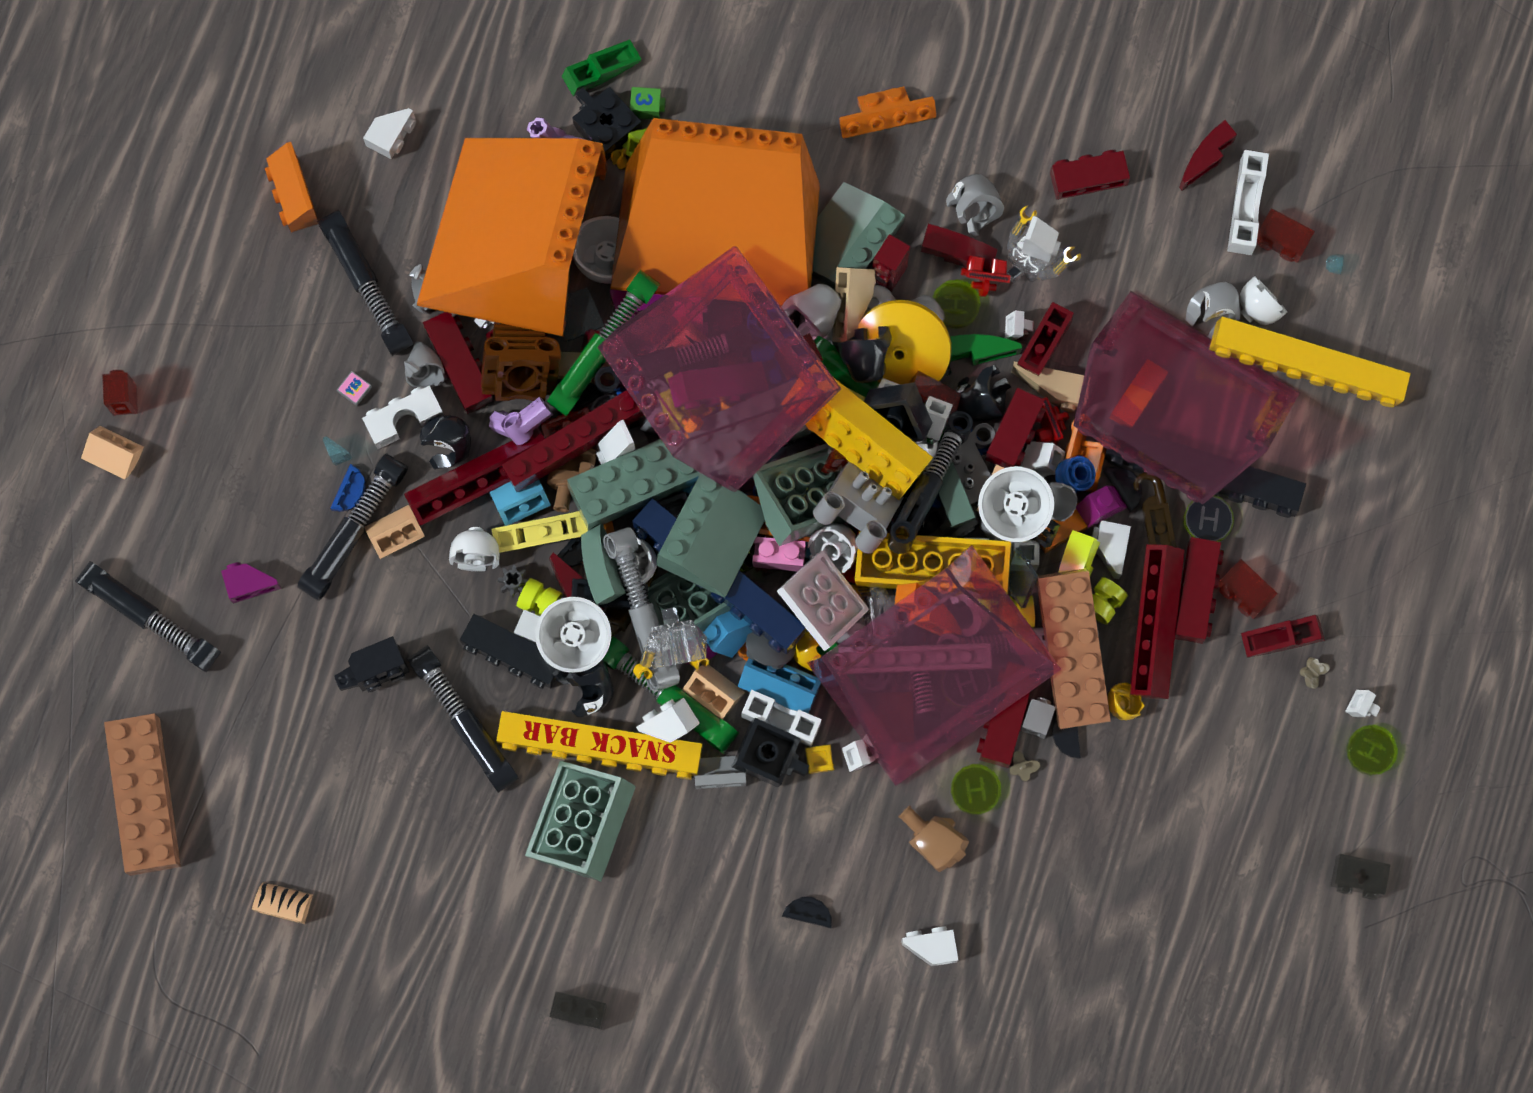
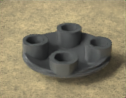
[746,632,796,669]

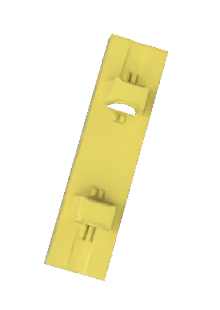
[492,511,588,553]

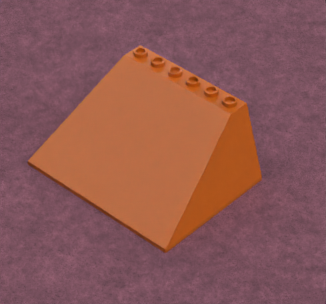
[611,118,820,307]
[417,138,607,336]

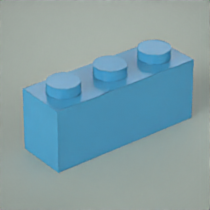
[738,658,822,714]

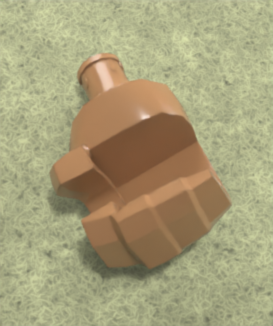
[547,448,597,513]
[898,805,969,872]

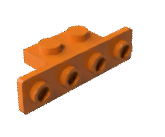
[839,86,936,138]
[1065,412,1107,493]

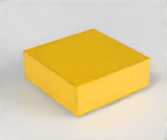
[805,745,834,774]

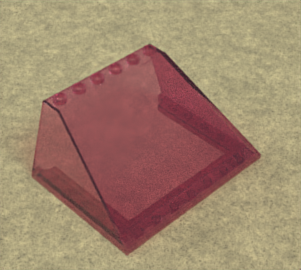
[598,246,841,492]
[1073,291,1300,504]
[807,545,1061,786]

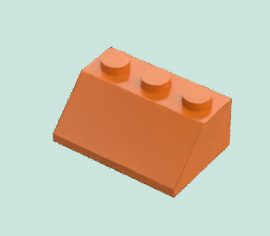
[265,142,318,232]

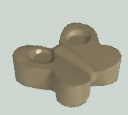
[1300,657,1330,689]
[1009,751,1040,782]

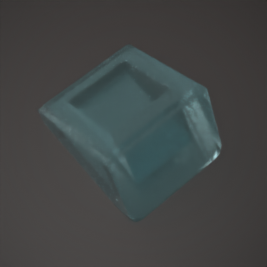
[323,436,352,465]

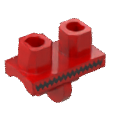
[961,255,1011,297]
[1034,397,1070,445]

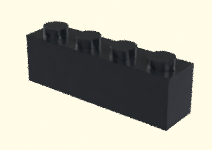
[460,613,558,689]

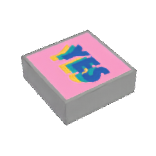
[337,371,372,406]

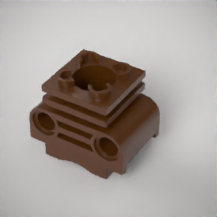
[481,324,561,401]

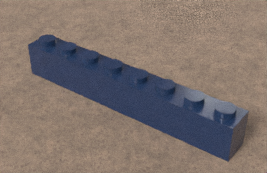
[633,498,807,655]

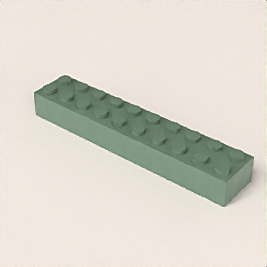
[567,380,814,531]

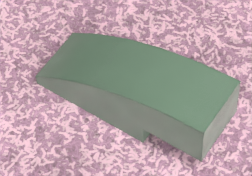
[938,461,975,529]
[581,524,626,605]

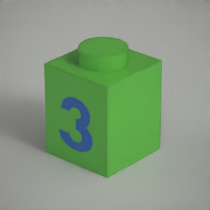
[630,87,666,120]

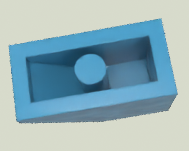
[701,612,752,658]

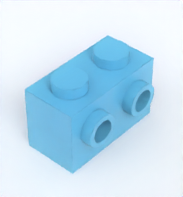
[490,480,551,526]

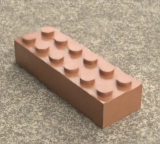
[1036,569,1111,729]
[104,713,181,876]

